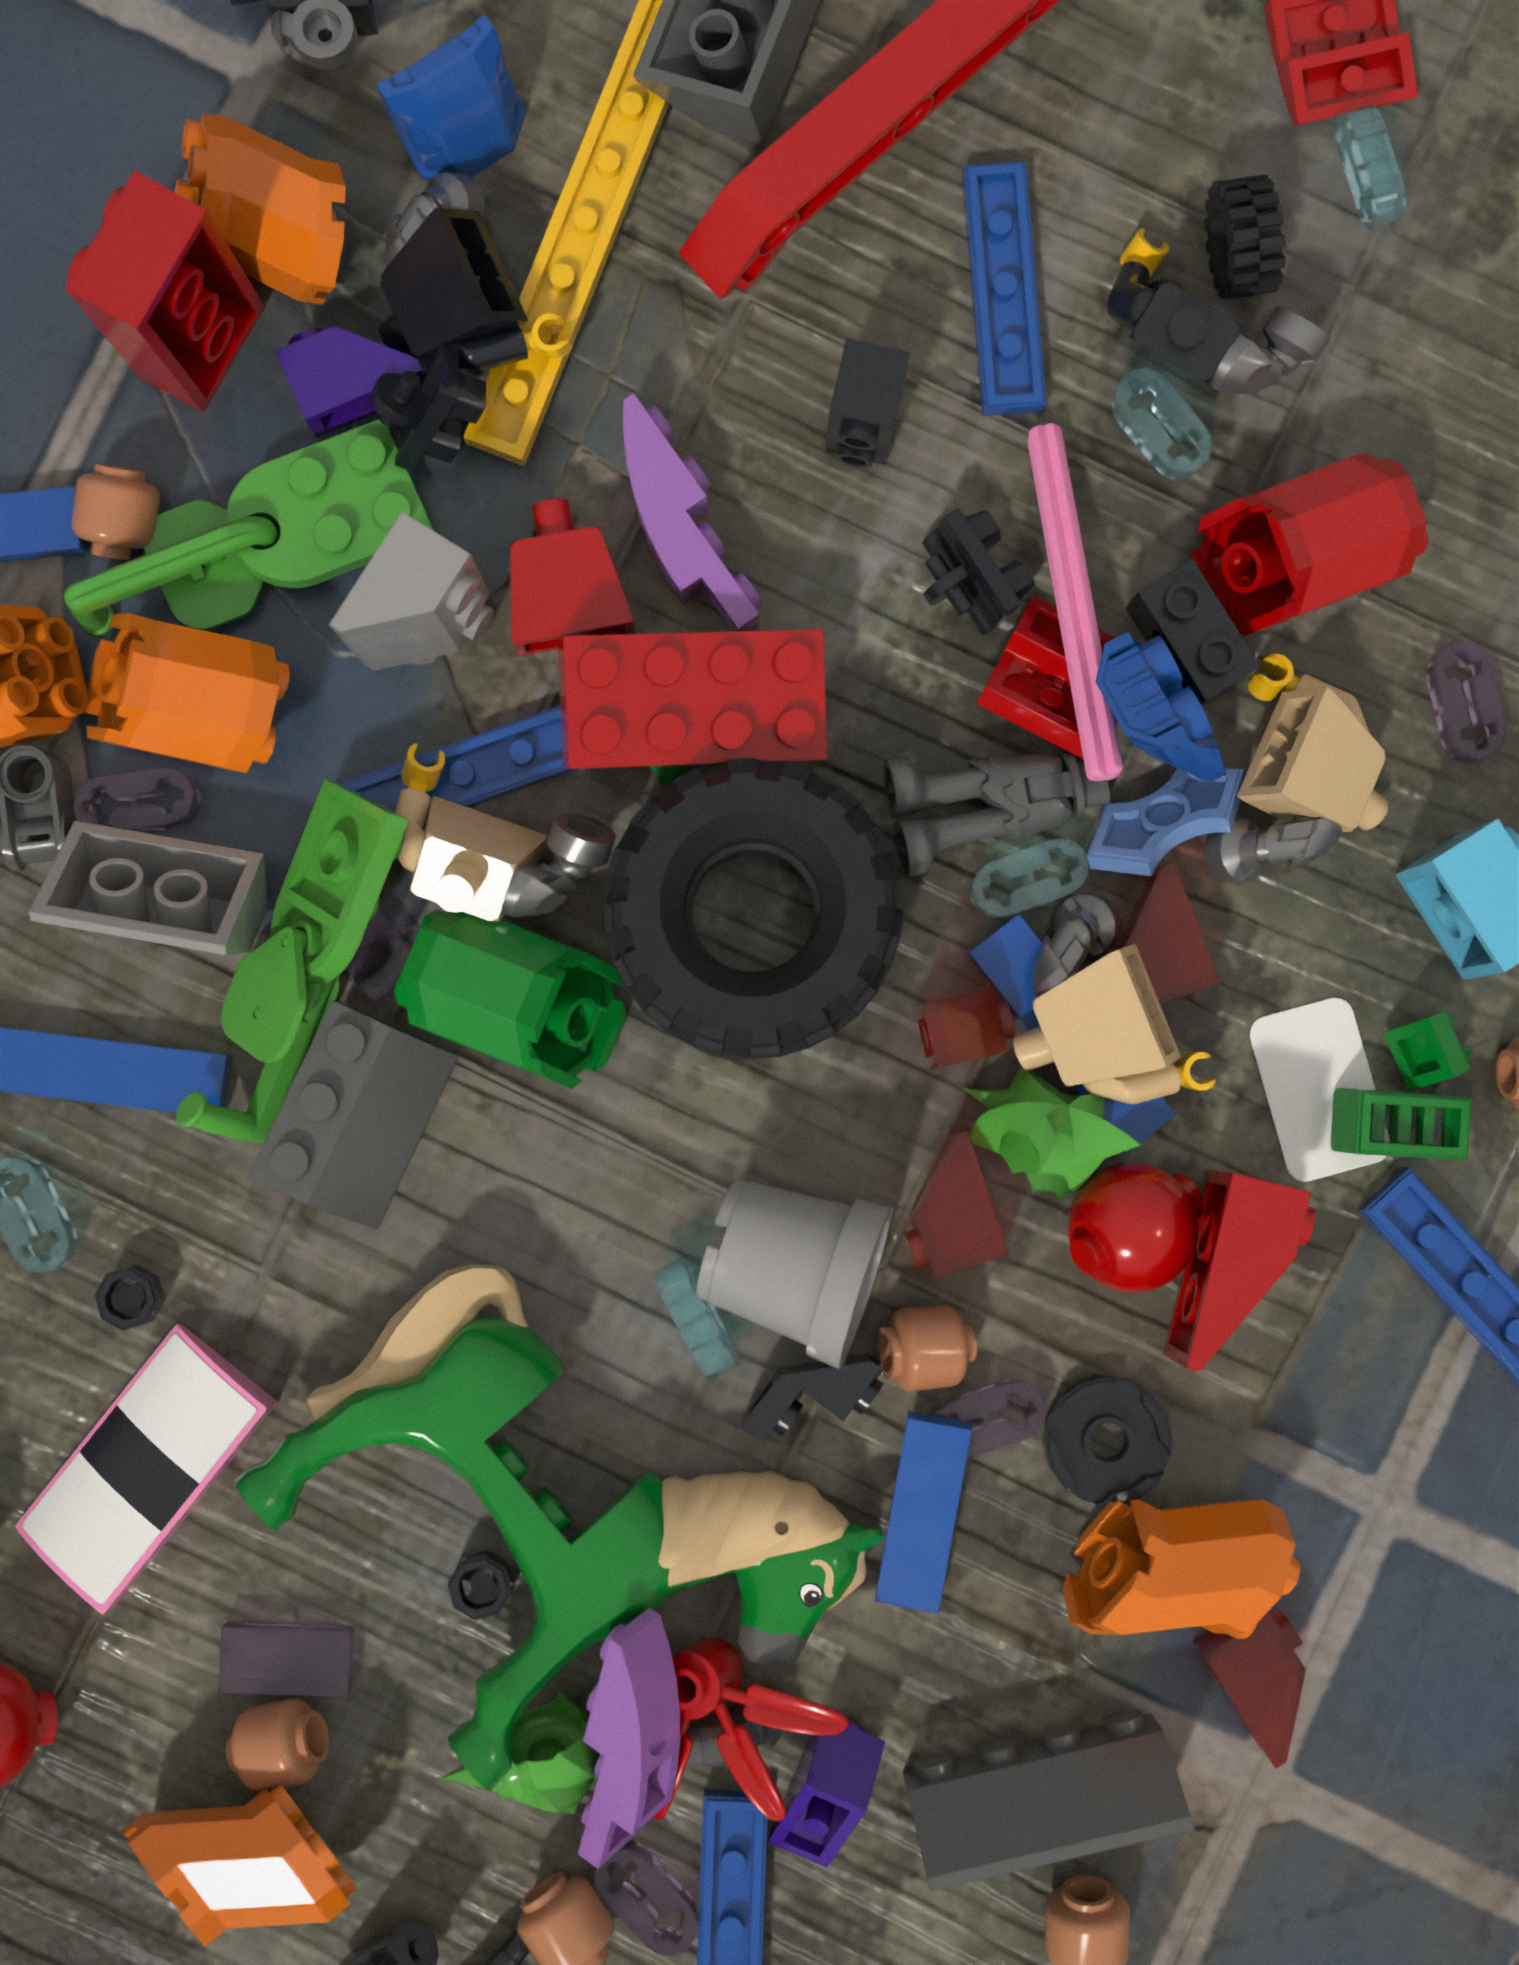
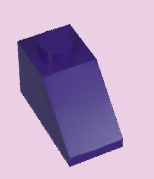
[275,326,424,438]
[768,1722,886,1868]

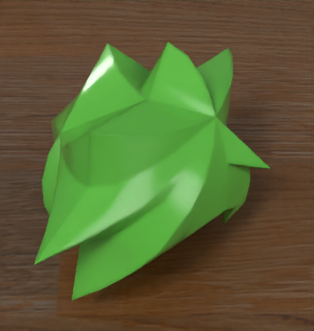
[962,1066,1141,1199]
[440,1691,600,1814]

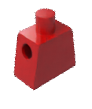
[510,498,636,657]

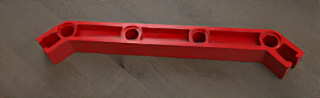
[678,0,1061,299]

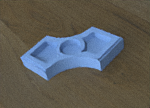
[1087,767,1245,877]

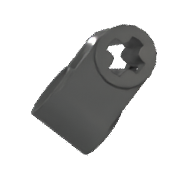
[0,745,77,872]

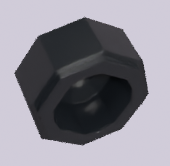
[95,1265,165,1331]
[447,1550,514,1620]

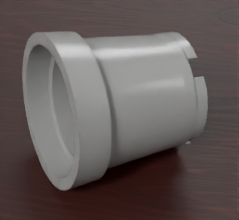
[696,1178,894,1370]

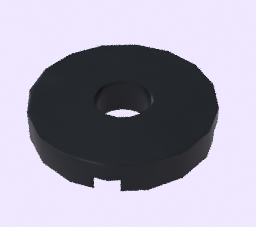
[1042,1375,1173,1506]

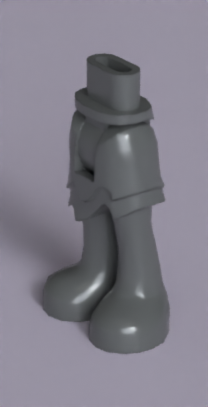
[883,752,1110,877]

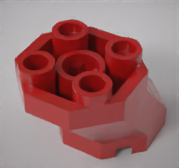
[1190,453,1428,636]

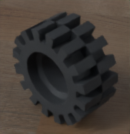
[1204,174,1286,300]

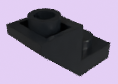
[742,1354,883,1443]

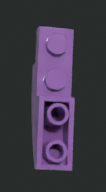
[623,393,762,632]
[578,1607,680,1869]

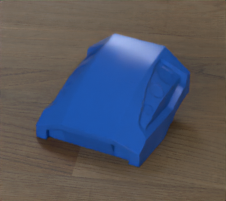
[376,15,526,180]
[1095,631,1226,782]

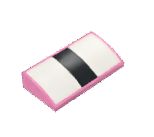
[15,1323,278,1615]

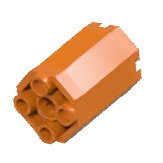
[174,113,346,305]
[0,604,89,748]
[85,613,290,773]
[1062,1499,1301,1639]
[122,1784,357,1947]

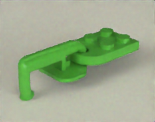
[64,419,434,636]
[176,778,409,1144]

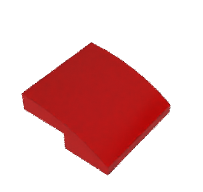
[1263,0,1418,126]
[976,595,1116,759]

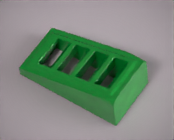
[1330,1088,1472,1160]

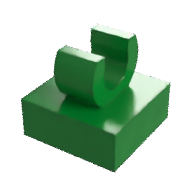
[1383,1010,1472,1091]

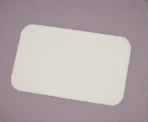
[1250,998,1390,1182]

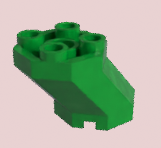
[394,910,626,1089]

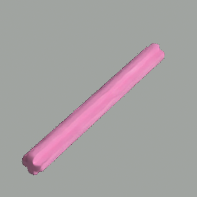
[1027,423,1123,782]

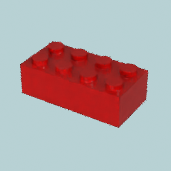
[65,170,265,413]
[557,629,827,769]

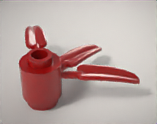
[652,1637,850,1821]

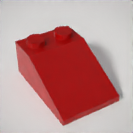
[1163,1169,1315,1372]

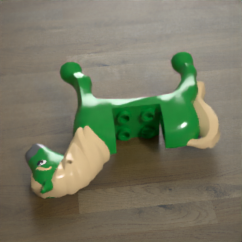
[234,1264,885,1791]

